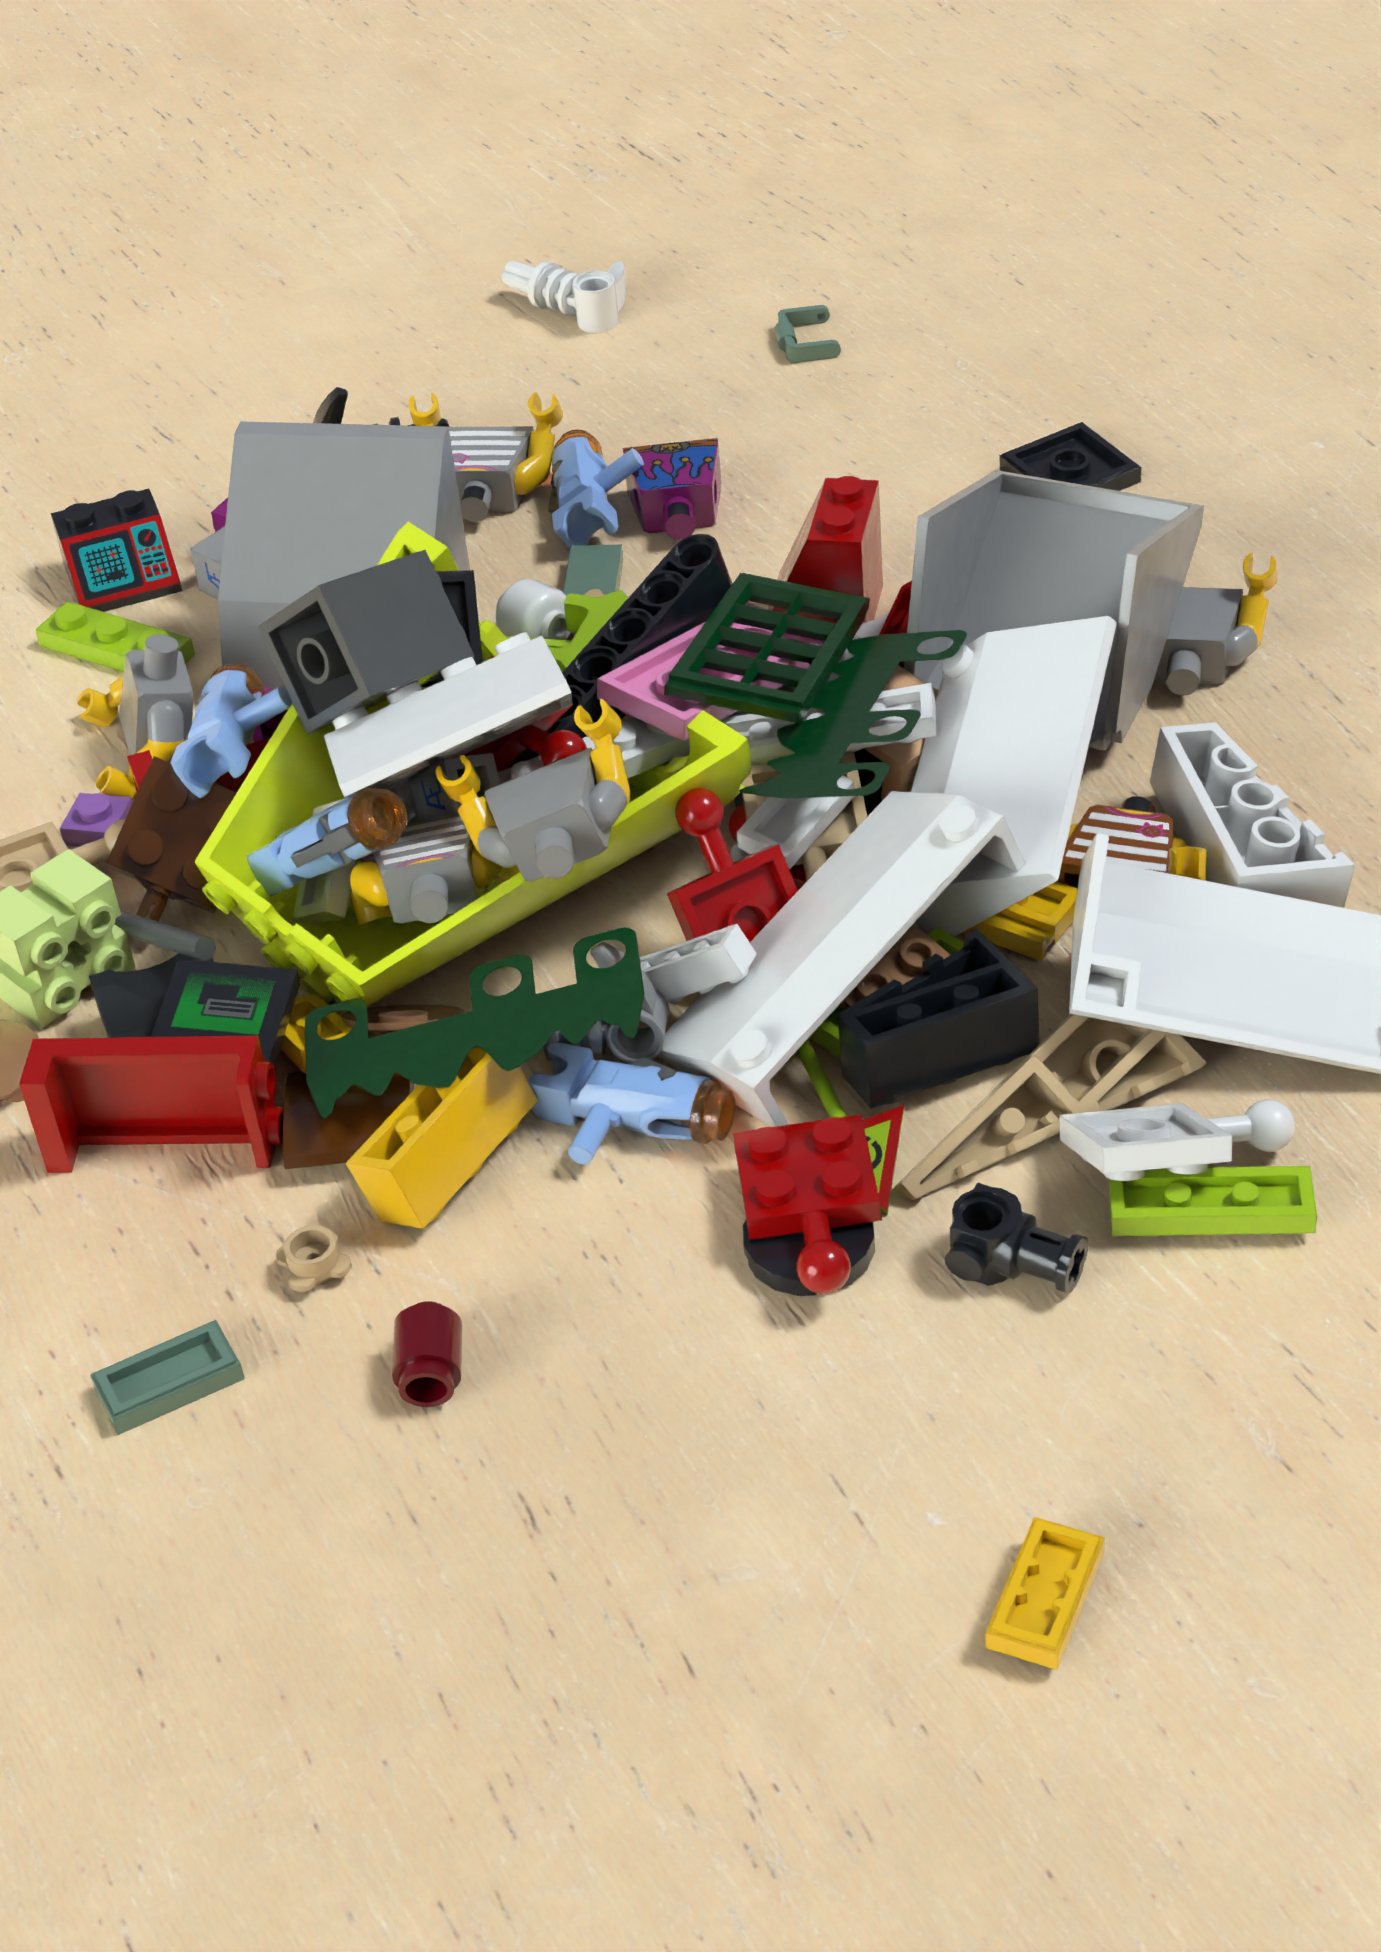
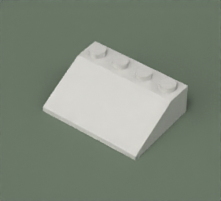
[324,632,573,798]

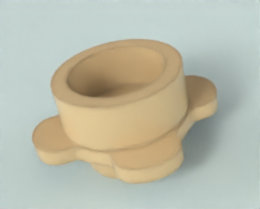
[276,1225,352,1292]

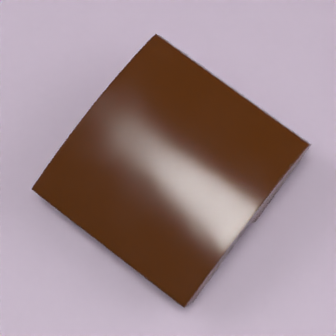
[283,1072,415,1169]

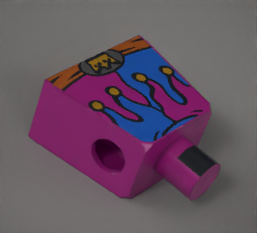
[623,438,722,539]

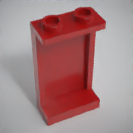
[19,1036,284,1173]

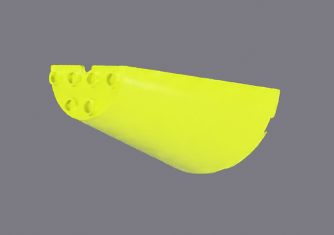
[195,522,751,1007]

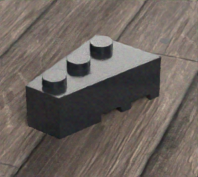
[838,928,1040,1109]

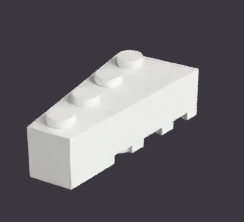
[1150,722,1355,908]

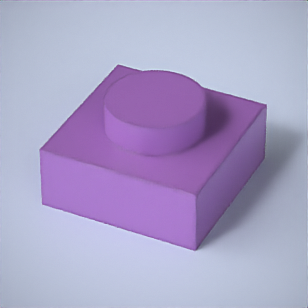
[59,793,133,847]

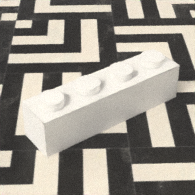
[640,924,757,1004]

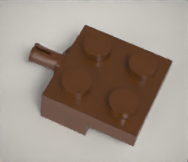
[106,756,237,922]

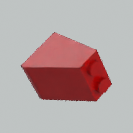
[768,476,883,623]

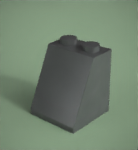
[257,550,475,734]

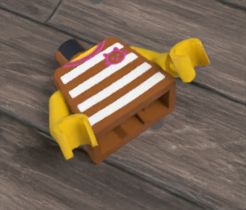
[1057,796,1207,889]

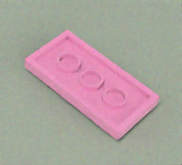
[597,602,825,741]

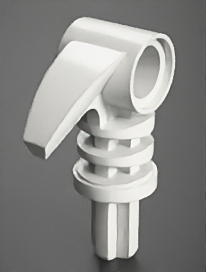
[501,261,627,333]

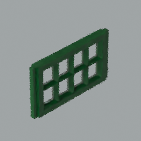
[664,573,870,723]

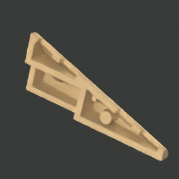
[894,1014,1207,1201]

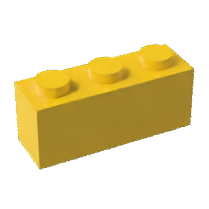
[346,1046,538,1229]

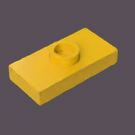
[985,1517,1105,1670]

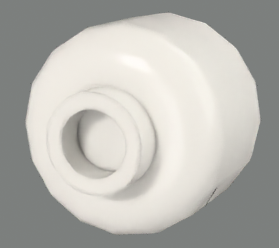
[496,579,571,640]

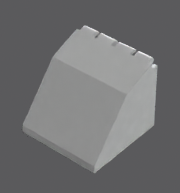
[218,421,470,691]
[904,470,1204,751]

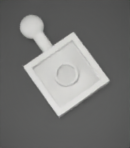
[1059,1099,1295,1181]

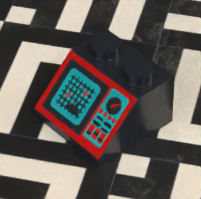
[51,488,182,612]

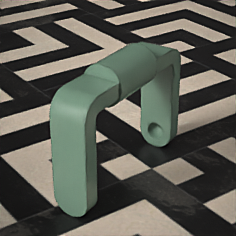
[775,305,841,362]

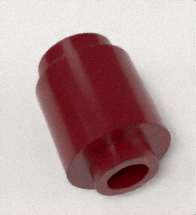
[392,1301,462,1407]

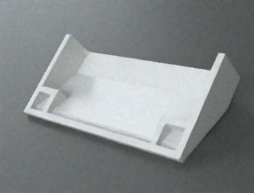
[911,616,1117,936]
[657,791,1026,1127]
[1069,833,1381,1074]

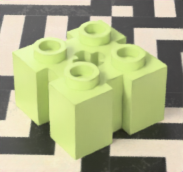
[0,849,136,1030]

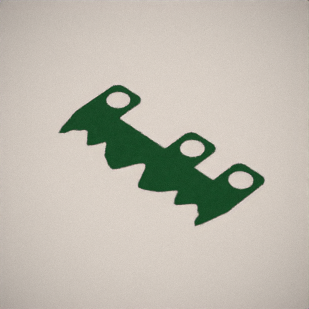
[738,630,967,798]
[305,928,645,1119]

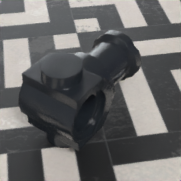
[945,1183,1088,1293]

